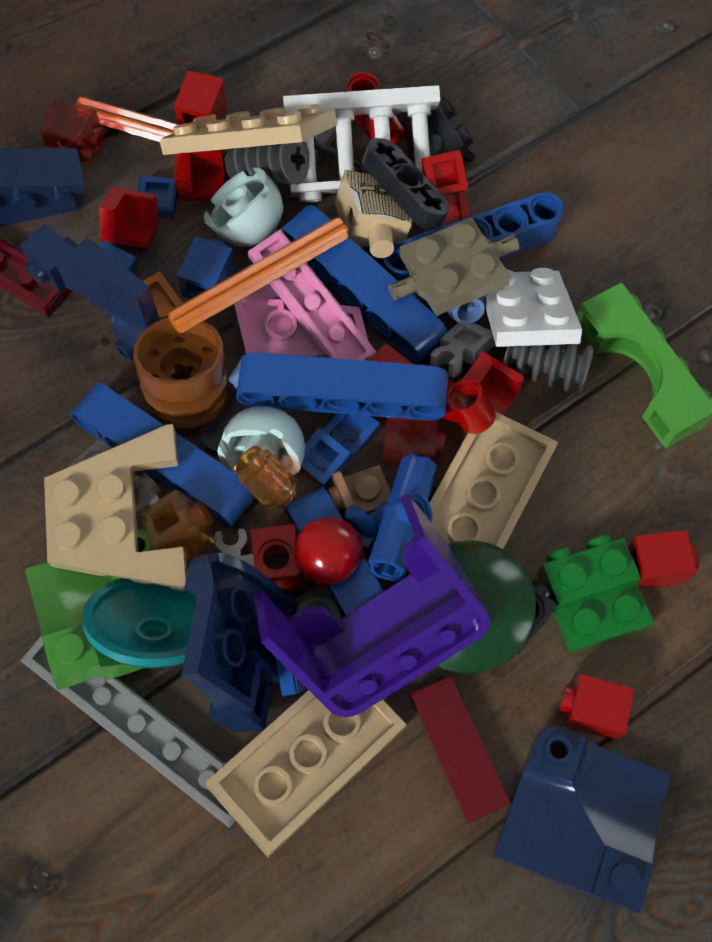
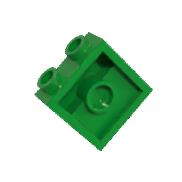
[537,535,654,654]

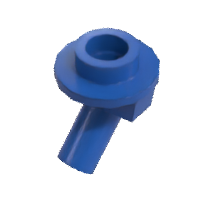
[345,504,378,555]

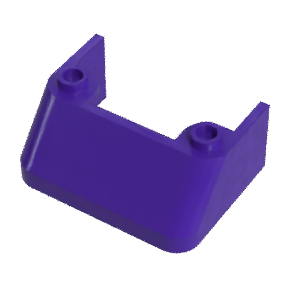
[254,494,490,717]

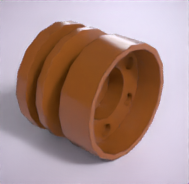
[133,318,229,429]

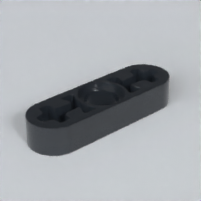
[362,138,450,230]

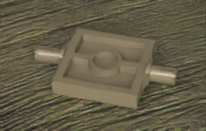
[388,218,519,316]

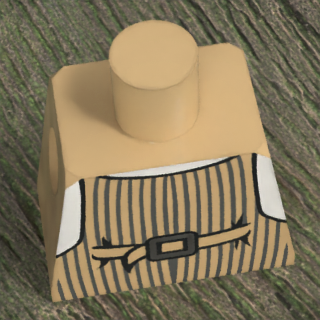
[335,170,413,258]

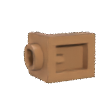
[327,465,391,523]

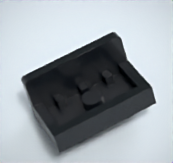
[396,96,477,161]

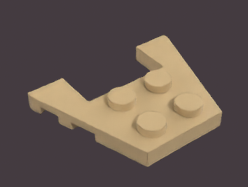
[44,424,187,591]

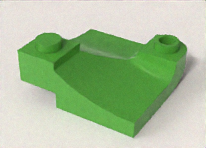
[25,529,160,690]

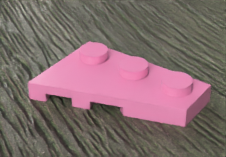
[234,296,368,358]

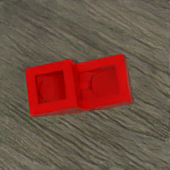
[421,150,470,227]

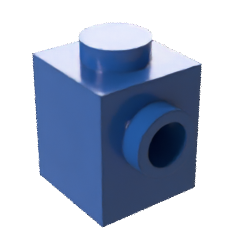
[176,236,236,299]

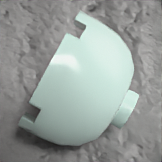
[204,167,284,248]
[217,405,305,488]

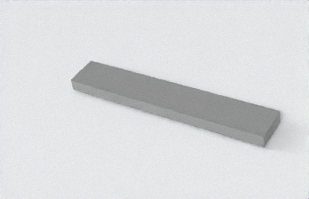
[20,635,237,829]

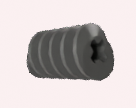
[225,141,309,185]
[503,344,593,393]

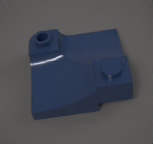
[20,224,160,362]
[181,552,299,733]
[492,727,671,913]

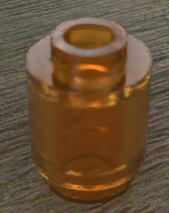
[233,446,297,509]

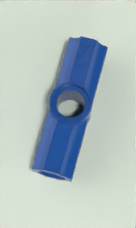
[368,453,437,582]

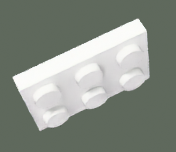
[485,268,582,347]

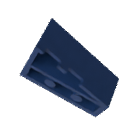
[0,148,85,227]

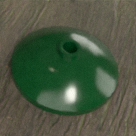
[437,540,536,674]

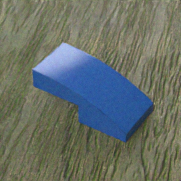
[301,413,382,486]

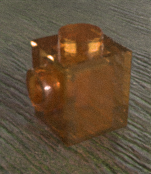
[140,489,216,561]

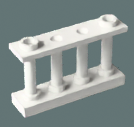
[283,85,440,203]

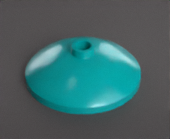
[83,578,196,668]

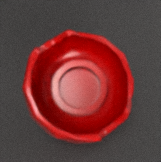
[294,517,364,585]

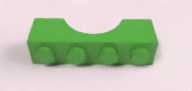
[577,282,712,449]

